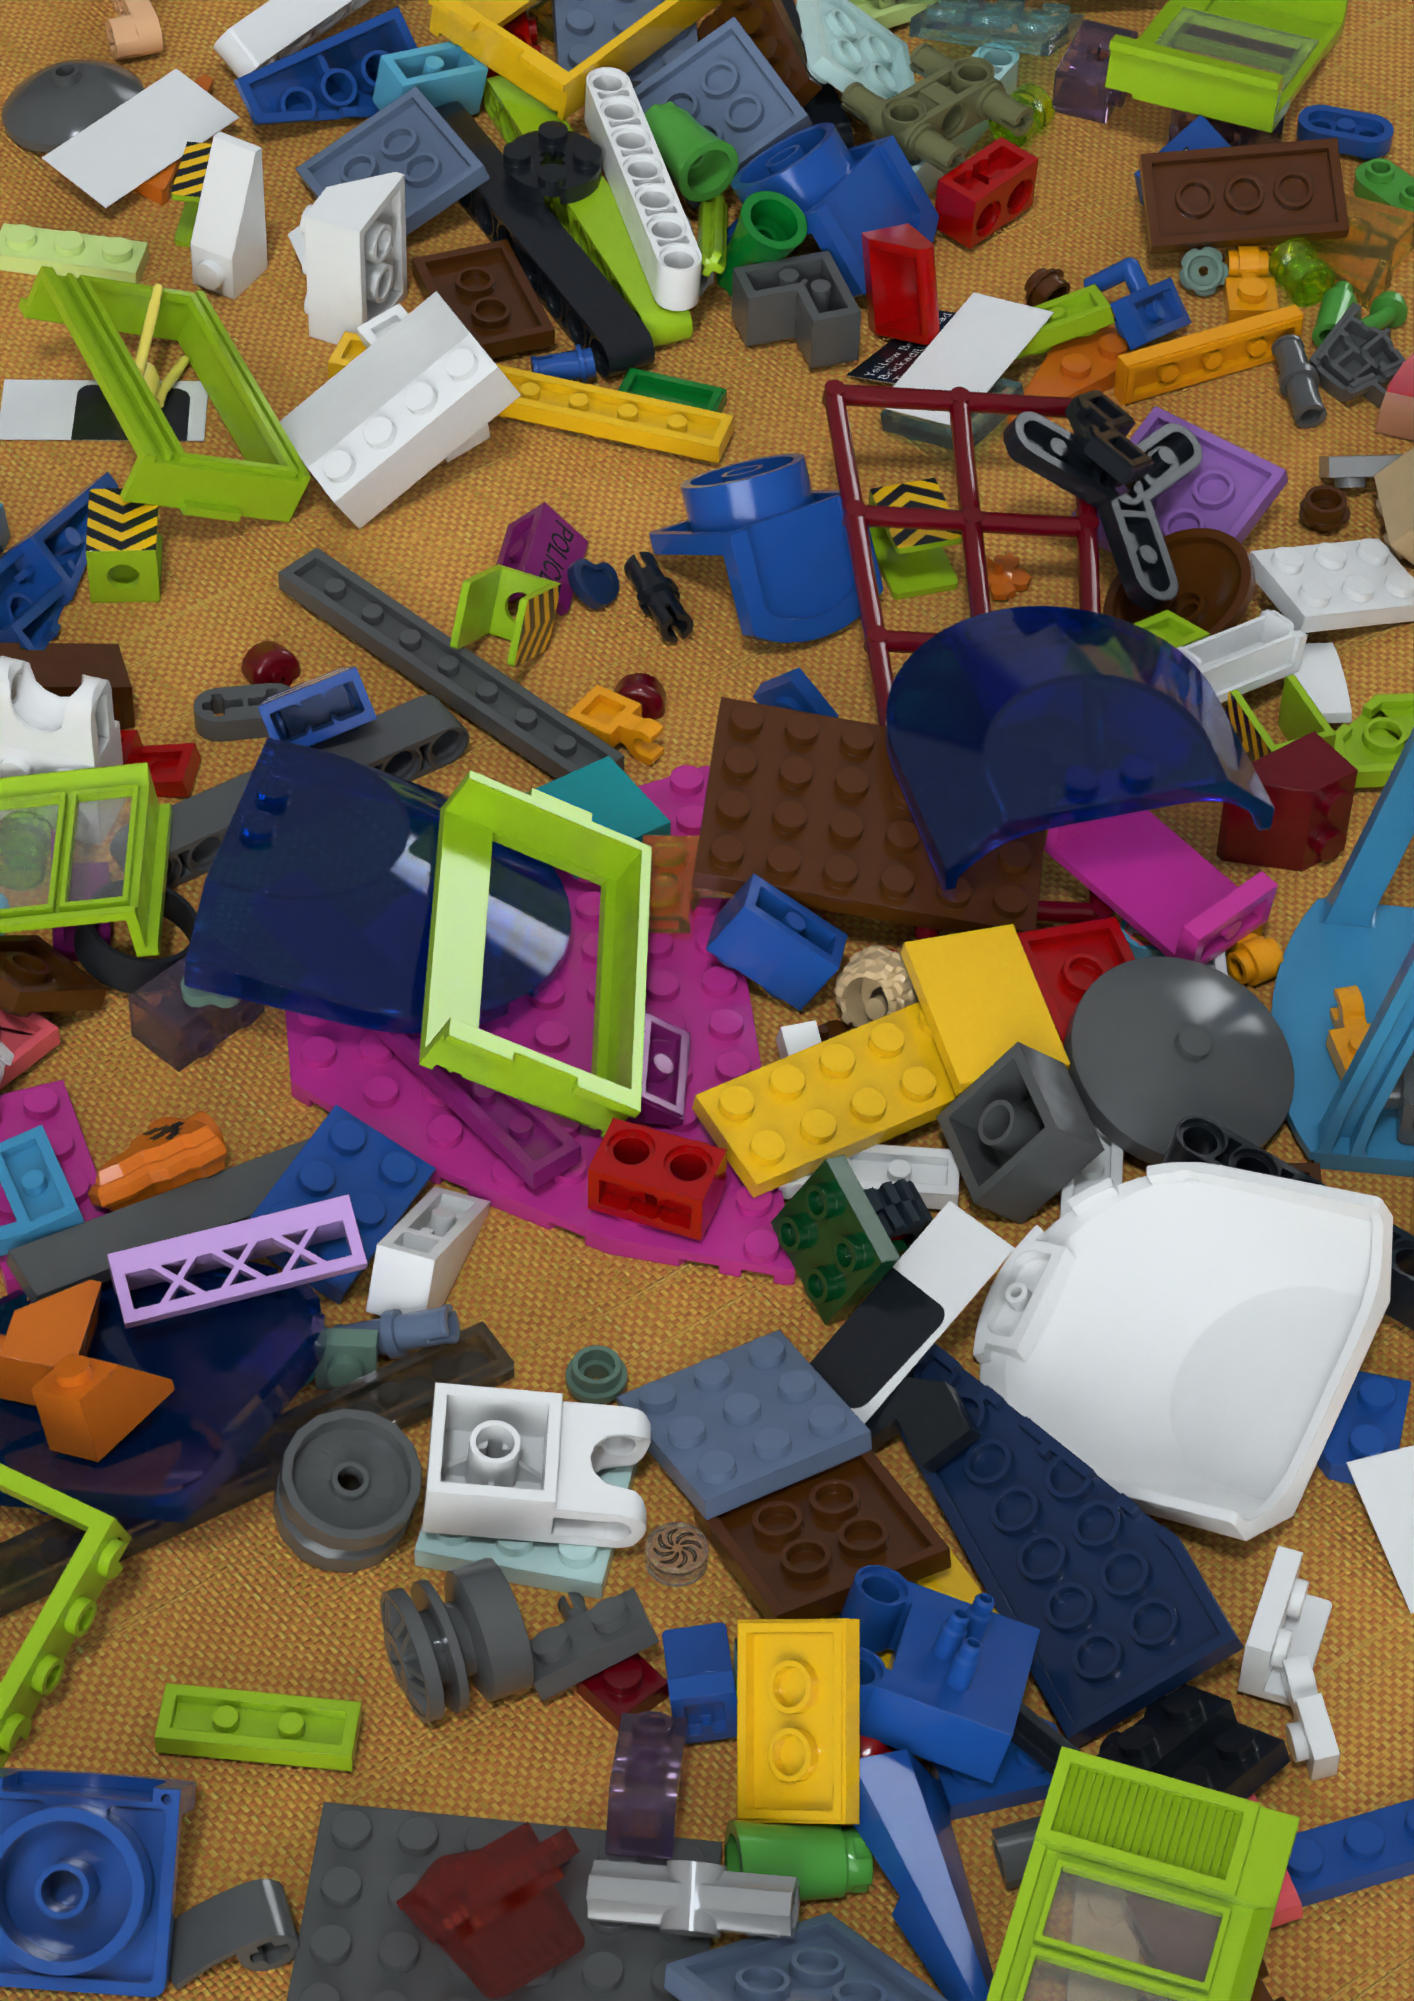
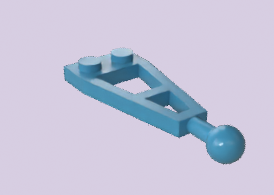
[0,1125,85,1256]

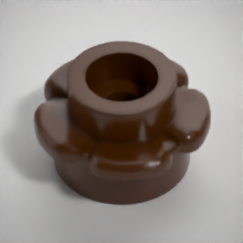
[1024,268,1070,307]
[1299,485,1350,533]

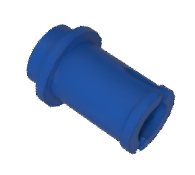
[530,344,596,384]

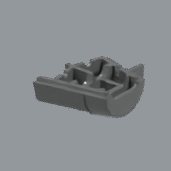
[1309,302,1405,409]

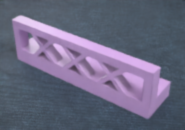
[107,1194,367,1329]

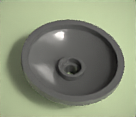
[1,60,144,153]

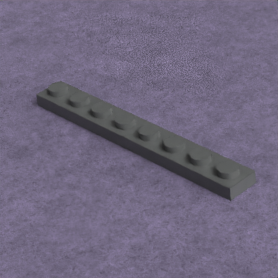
[278,547,624,779]

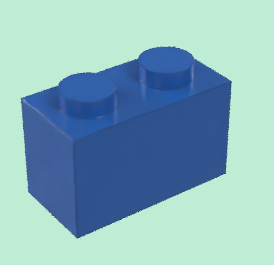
[706,873,848,1011]

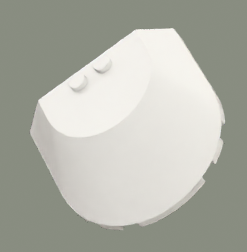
[973,1162,1393,1541]

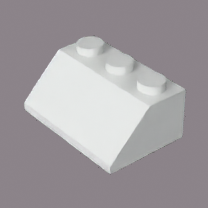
[300,172,408,345]

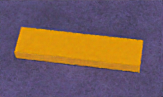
[1113,304,1304,405]

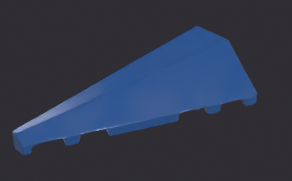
[0,472,118,650]
[853,1749,993,2001]

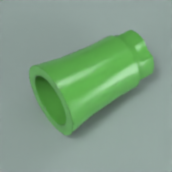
[644,101,739,202]
[724,1820,873,1902]

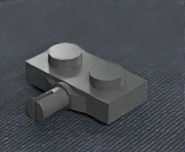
[529,1587,660,1701]

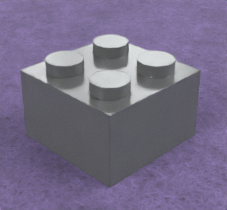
[937,1042,1105,1224]

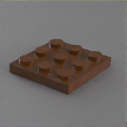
[693,1450,951,1619]

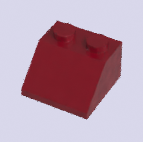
[1216,731,1358,872]

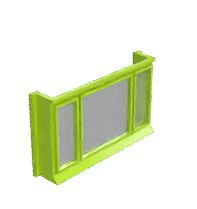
[0,762,173,957]

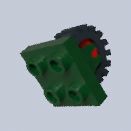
[770,1155,933,1325]

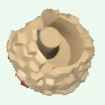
[834,945,919,1028]

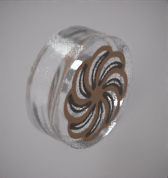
[645,1522,709,1587]

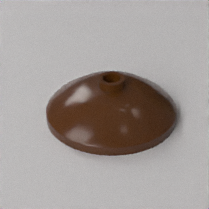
[1103,528,1255,636]

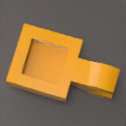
[565,684,665,765]
[1326,985,1371,1081]

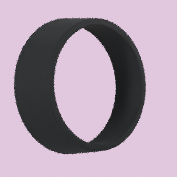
[74,881,200,995]

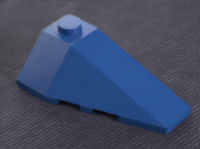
[234,7,418,126]

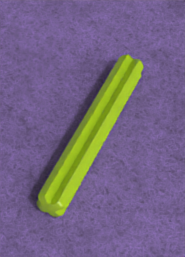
[697,192,728,277]

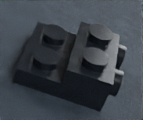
[1096,1683,1291,1799]

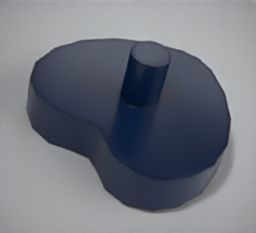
[567,559,619,610]

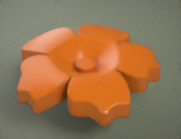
[966,553,1032,600]

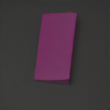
[626,1012,691,1125]

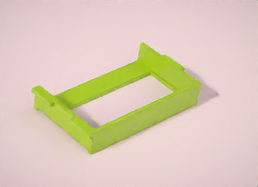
[18,266,311,522]
[419,770,652,1137]

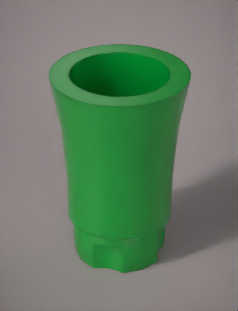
[716,191,807,297]

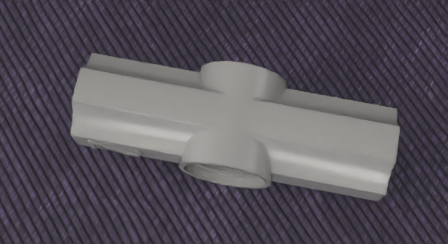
[586,1859,800,1939]

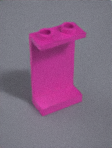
[1044,761,1278,965]

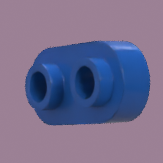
[1296,105,1394,160]

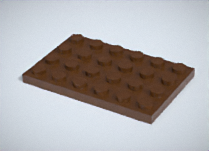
[691,697,1053,933]

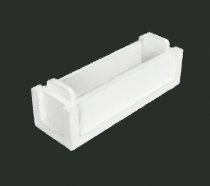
[1149,609,1308,716]

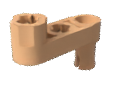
[105,0,163,61]

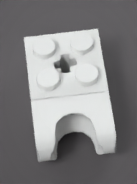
[0,656,126,847]
[422,1382,651,1548]

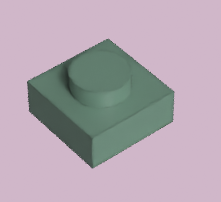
[314,1327,380,1392]

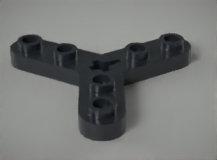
[1003,411,1203,612]

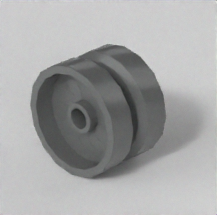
[272,1408,422,1573]

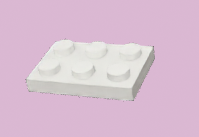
[1249,538,1414,633]

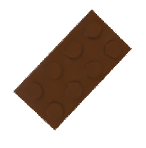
[697,0,822,108]
[1139,138,1349,254]

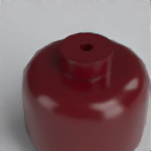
[241,641,301,687]
[613,673,666,720]

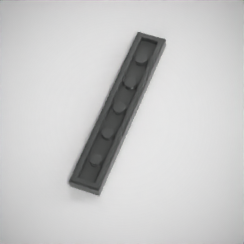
[6,1138,310,1303]

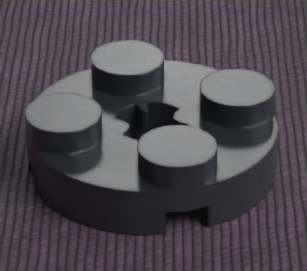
[503,121,602,205]

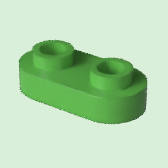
[1353,158,1414,230]

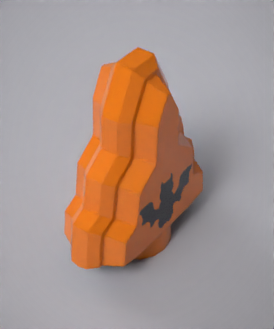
[88,1111,227,1212]

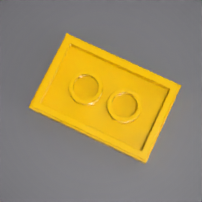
[901,924,1070,1096]
[737,1618,860,1824]

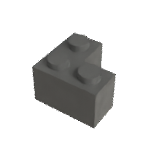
[731,250,861,369]

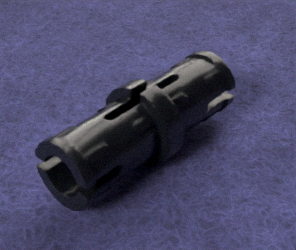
[624,552,693,642]

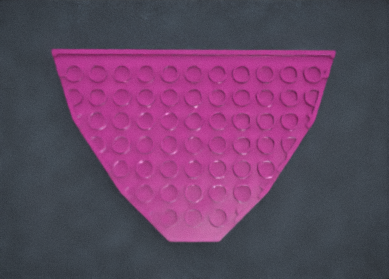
[284,765,795,1285]

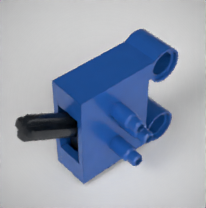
[839,1565,1080,1784]

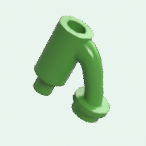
[1312,281,1408,347]

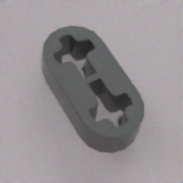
[193,683,290,742]

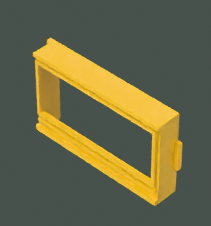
[428,0,724,121]

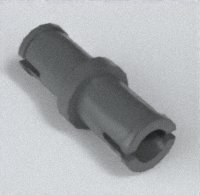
[1271,334,1327,428]

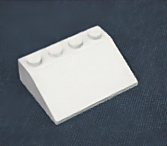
[279,291,521,529]

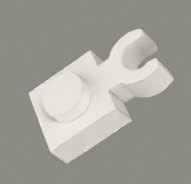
[1280,1654,1340,1781]

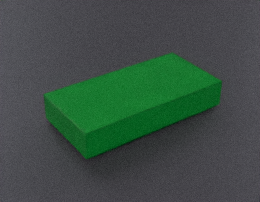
[618,367,727,413]

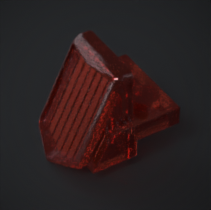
[396,1821,585,1999]

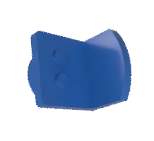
[727,122,939,298]
[649,453,883,643]
[0,1768,196,1997]

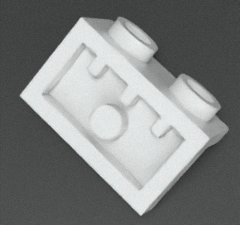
[1237,1545,1332,1706]

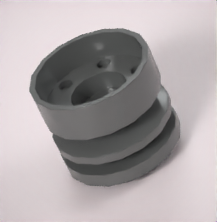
[380,1558,534,1723]

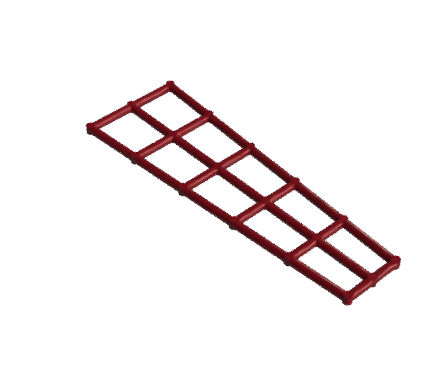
[822,379,1114,940]

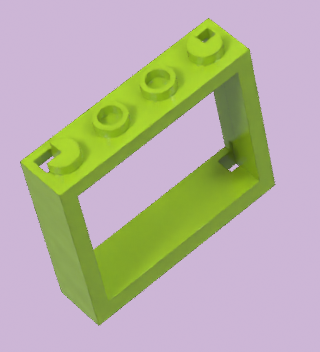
[0,1463,132,1768]

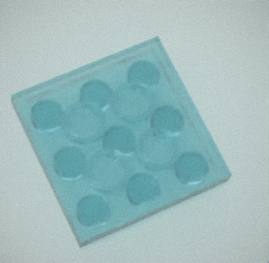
[909,0,1084,57]

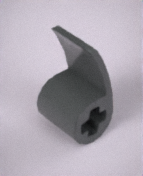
[170,1879,300,1990]

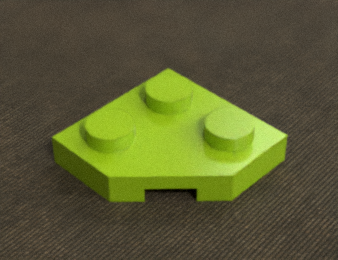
[1334,693,1414,788]

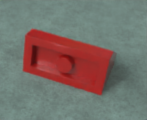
[861,223,940,345]

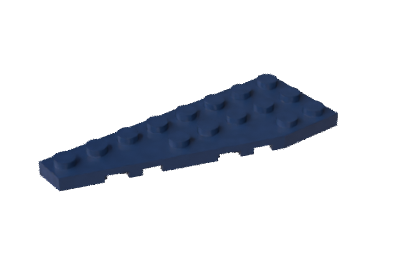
[900,1343,1244,1748]

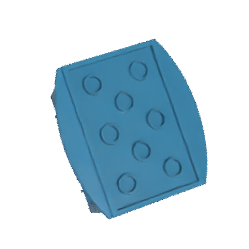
[1271,728,1414,1177]

